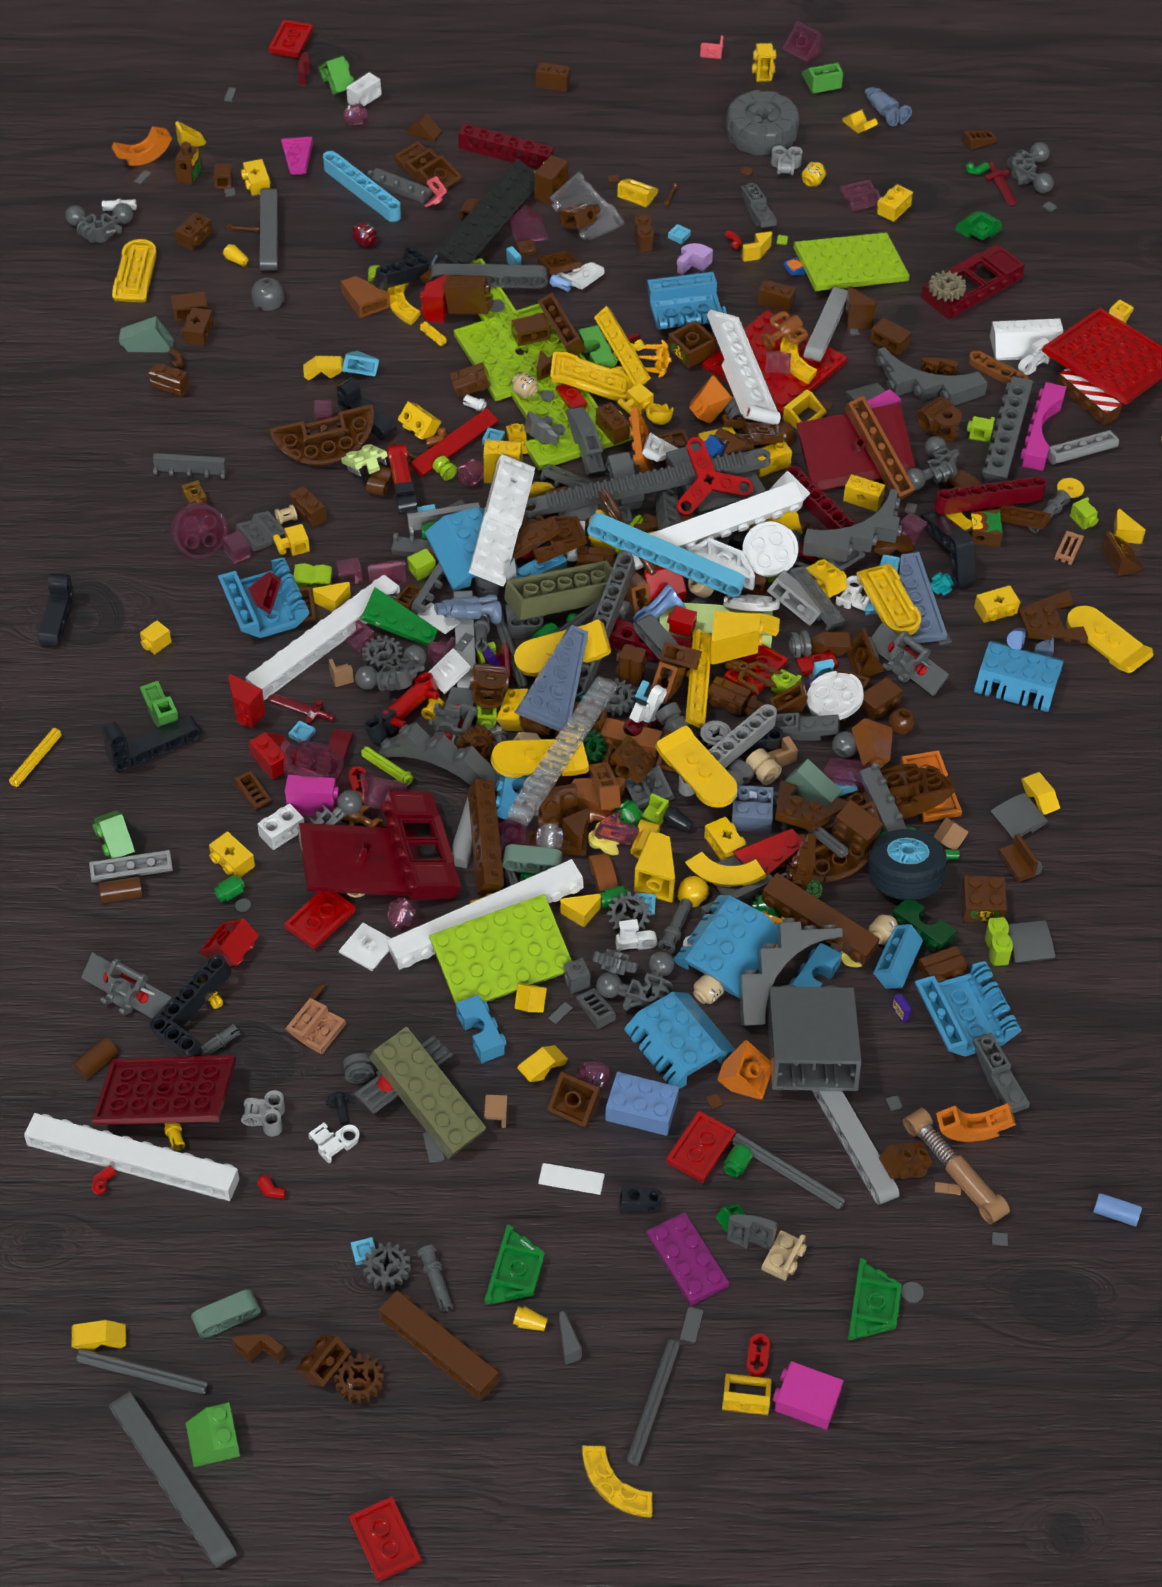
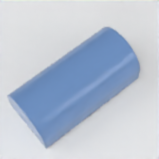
[1007,628,1026,650]
[1093,1193,1142,1227]

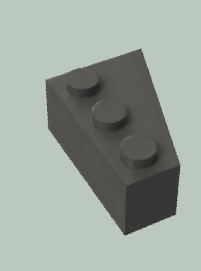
[604,452,644,510]

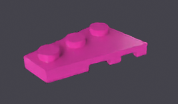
[281,137,313,174]

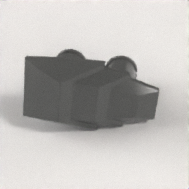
[524,411,565,445]

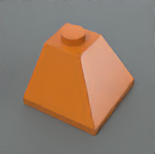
[689,375,733,424]
[717,1041,771,1100]

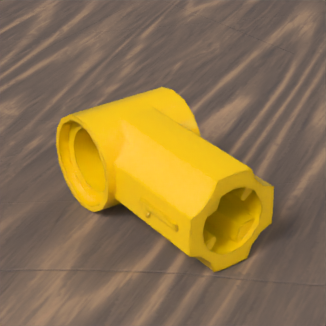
[631,820,660,859]

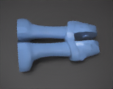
[632,584,687,622]

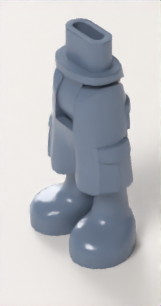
[865,87,912,126]
[434,594,502,624]

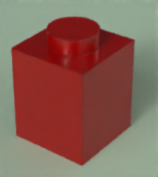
[667,606,697,638]

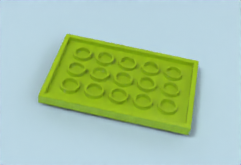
[793,233,910,291]
[429,894,572,1005]

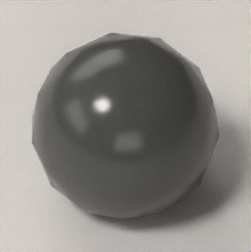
[832,731,858,758]

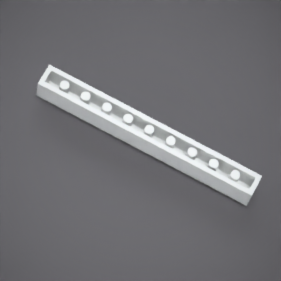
[622,481,803,569]
[246,575,400,700]
[387,859,584,970]
[24,1113,239,1201]

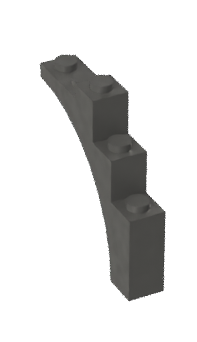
[876,347,987,405]
[802,489,902,562]
[378,723,500,788]
[738,918,843,1026]

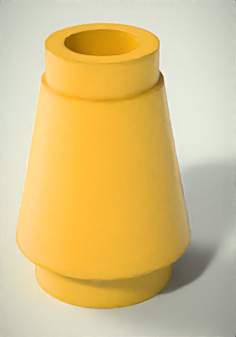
[223,244,249,266]
[513,1306,548,1331]

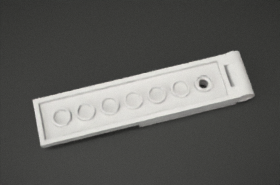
[707,310,780,425]
[468,454,535,586]

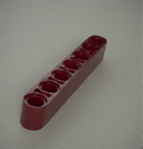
[785,466,866,554]
[933,477,1047,515]

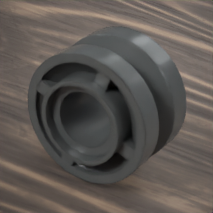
[789,630,812,659]
[343,1053,375,1084]

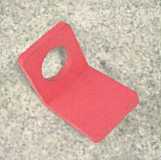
[700,35,724,59]
[424,176,447,207]

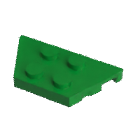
[485,1225,545,1305]
[848,1258,902,1340]

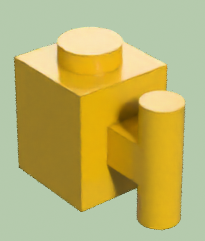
[617,383,654,415]
[273,524,310,556]

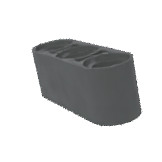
[633,614,678,662]

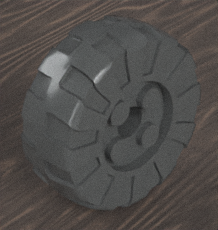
[726,90,799,156]

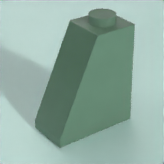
[119,316,174,352]
[785,759,842,807]

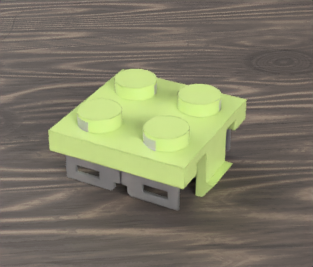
[341,444,388,476]

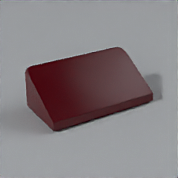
[497,642,513,685]

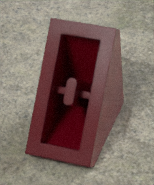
[248,572,282,614]

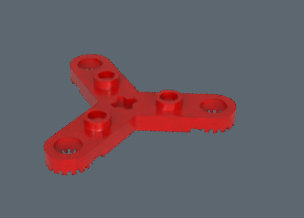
[676,437,753,516]

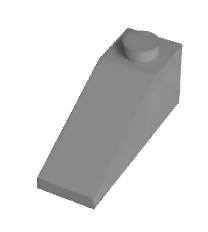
[767,570,821,626]

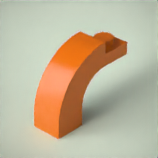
[112,126,172,166]
[936,1103,1016,1142]

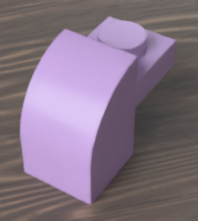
[677,243,713,275]

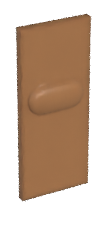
[935,1182,961,1195]

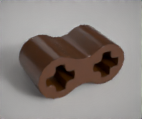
[366,465,393,497]

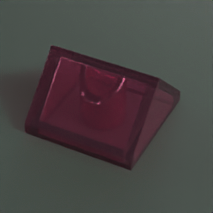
[782,21,823,63]
[509,205,548,243]
[365,559,406,585]
[360,772,408,809]
[498,810,527,860]

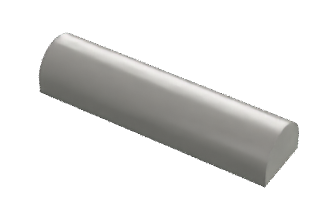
[1047,430,1119,465]
[451,797,473,868]
[89,850,173,883]

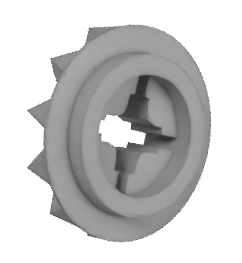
[700,721,731,746]

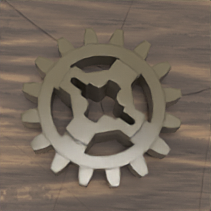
[929,271,966,302]

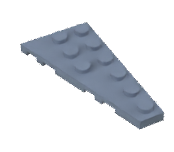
[899,552,947,645]
[514,625,588,734]

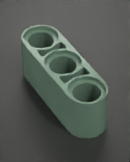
[502,844,563,874]
[191,1289,261,1338]

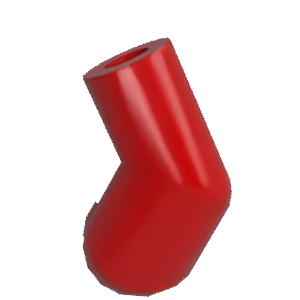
[725,230,742,250]
[92,1165,116,1195]
[257,1174,286,1199]

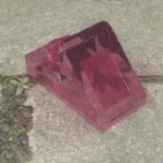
[594,811,639,846]

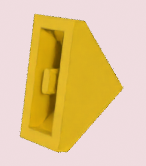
[175,121,207,147]
[1114,509,1146,544]
[312,582,351,612]
[560,894,601,927]

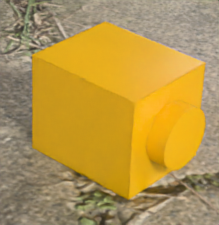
[140,620,171,655]

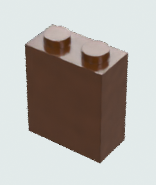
[443,276,493,314]

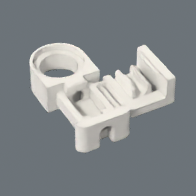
[1018,338,1050,375]
[835,576,870,611]
[630,685,667,723]
[615,919,658,952]
[309,1123,359,1163]

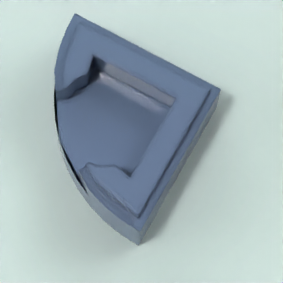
[1034,638,1054,656]

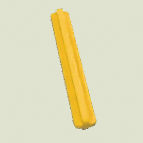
[9,728,62,787]

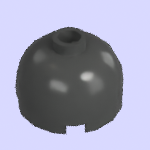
[251,277,285,311]

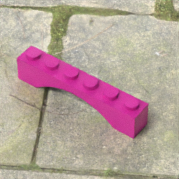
[1021,382,1066,471]

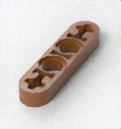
[968,351,1029,384]

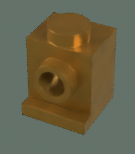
[181,480,208,513]

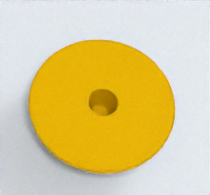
[1057,478,1084,498]

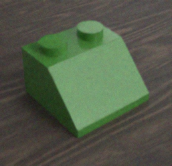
[186,1403,240,1467]

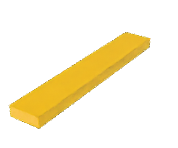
[594,306,651,386]
[685,628,712,729]

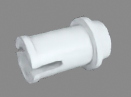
[463,395,487,412]

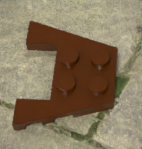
[722,415,784,445]
[521,516,587,565]
[1019,590,1088,643]
[775,780,849,831]

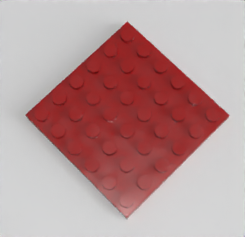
[1042,308,1162,405]
[702,310,848,417]

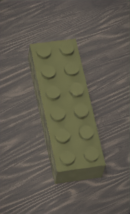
[504,561,622,620]
[369,1027,486,1159]

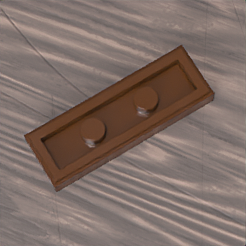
[998,505,1051,530]

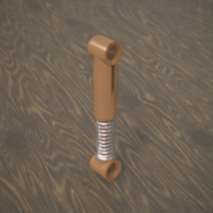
[903,1108,1010,1224]

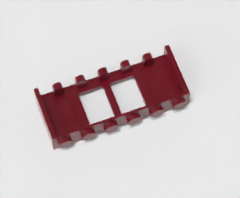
[921,244,1025,320]
[381,791,461,900]

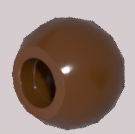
[888,708,915,735]

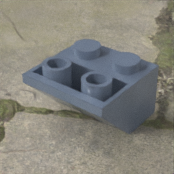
[732,785,773,833]

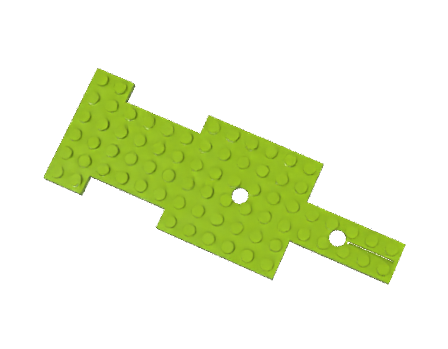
[454,258,633,470]

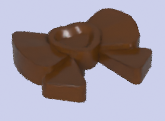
[745,695,765,717]

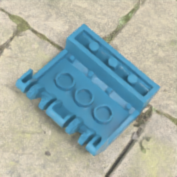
[647,272,727,330]
[425,507,518,591]
[218,558,309,638]
[974,640,1064,712]
[673,895,778,999]
[915,961,1021,1056]
[624,992,736,1089]

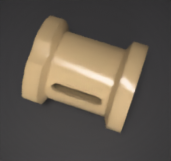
[275,505,297,525]

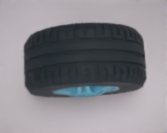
[868,829,946,900]

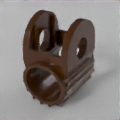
[916,397,962,442]
[469,664,509,708]

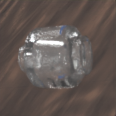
[537,823,563,849]

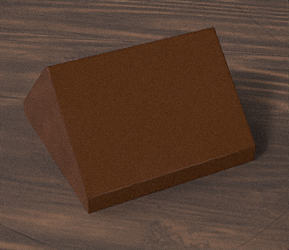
[845,287,877,330]
[1102,531,1143,577]
[846,628,884,678]
[547,1071,600,1127]

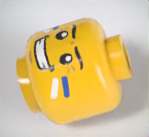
[802,162,826,187]

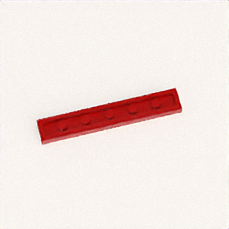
[410,408,499,477]

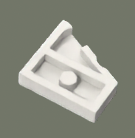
[558,262,605,290]
[642,433,678,462]

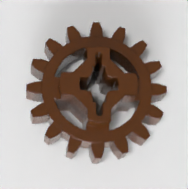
[454,724,496,761]
[334,1353,384,1404]

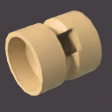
[746,748,782,785]

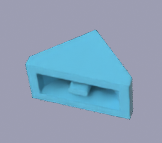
[342,351,379,376]

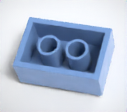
[605,1072,679,1136]

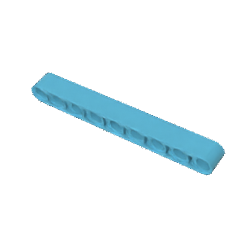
[587,513,745,597]

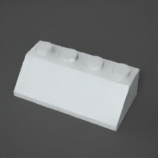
[990,319,1063,360]

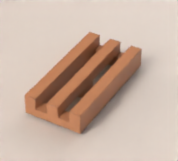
[1054,531,1084,565]

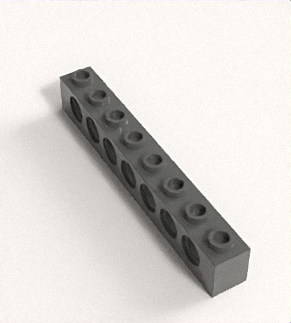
[982,376,1033,484]

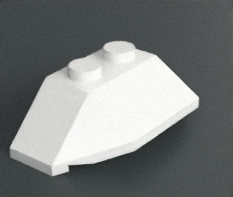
[688,538,755,590]

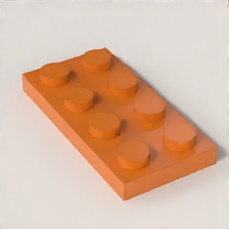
[629,407,654,474]
[901,750,962,823]

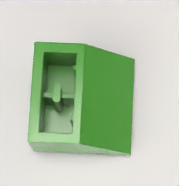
[802,63,843,93]

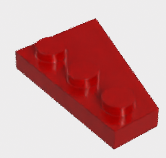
[733,829,803,875]

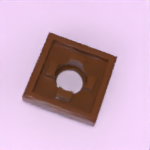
[537,250,581,275]

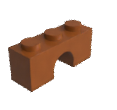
[601,717,662,760]

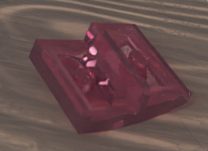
[839,179,881,211]
[823,757,866,787]

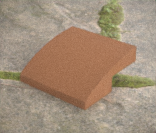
[286,998,346,1054]

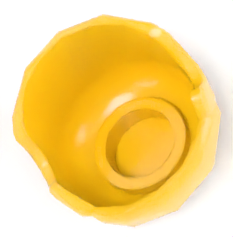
[646,403,674,425]
[677,876,709,907]

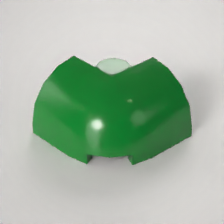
[955,211,1002,241]

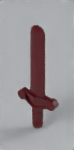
[985,162,1016,205]
[268,694,335,725]

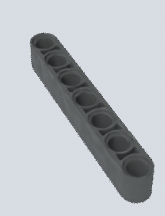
[260,189,278,271]
[431,263,548,288]

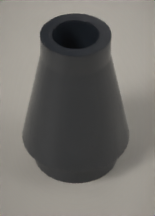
[663,806,694,832]

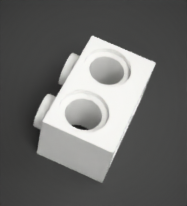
[347,73,381,109]
[257,804,304,850]

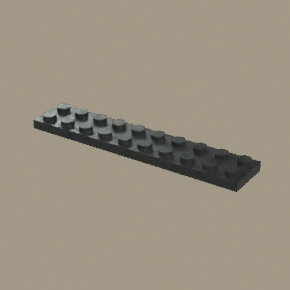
[435,159,535,264]

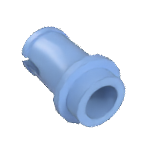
[549,274,572,292]

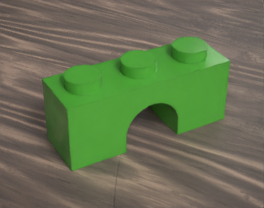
[579,325,617,369]

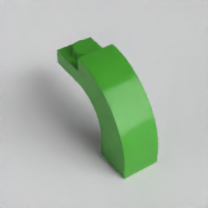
[140,681,178,727]

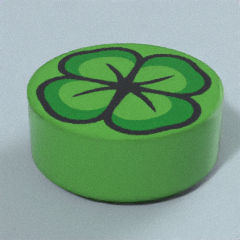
[806,880,822,899]

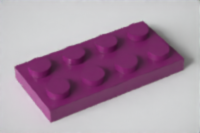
[646,1212,729,1306]

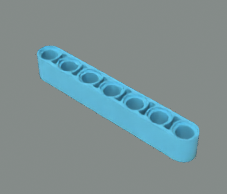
[323,151,401,222]

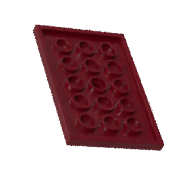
[796,403,915,491]
[297,823,420,896]
[92,1055,236,1125]

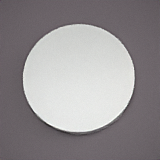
[742,521,798,577]
[723,594,780,611]
[807,671,864,720]

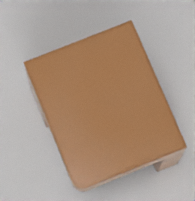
[329,659,354,687]
[768,736,798,767]
[934,817,968,850]
[484,1095,507,1128]

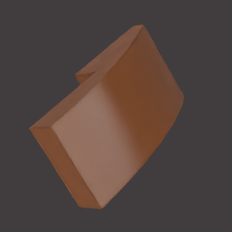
[588,854,618,893]

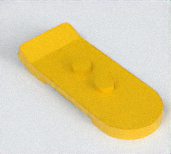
[112,239,157,302]
[550,352,634,401]
[857,564,921,635]
[1066,606,1153,673]
[514,619,611,677]
[655,726,737,808]
[491,736,589,778]

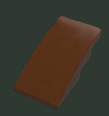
[393,141,463,189]

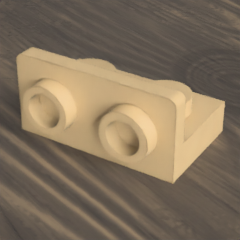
[761,1231,807,1281]

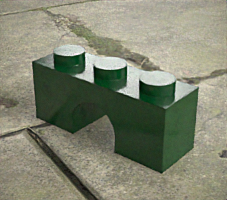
[893,899,957,953]

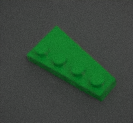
[361,587,438,648]

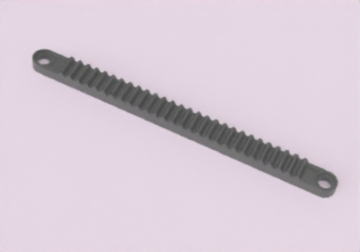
[524,449,771,518]

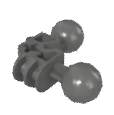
[1007,142,1054,194]
[65,203,133,243]
[906,436,959,490]
[355,645,426,691]
[310,790,362,825]
[596,951,675,1011]

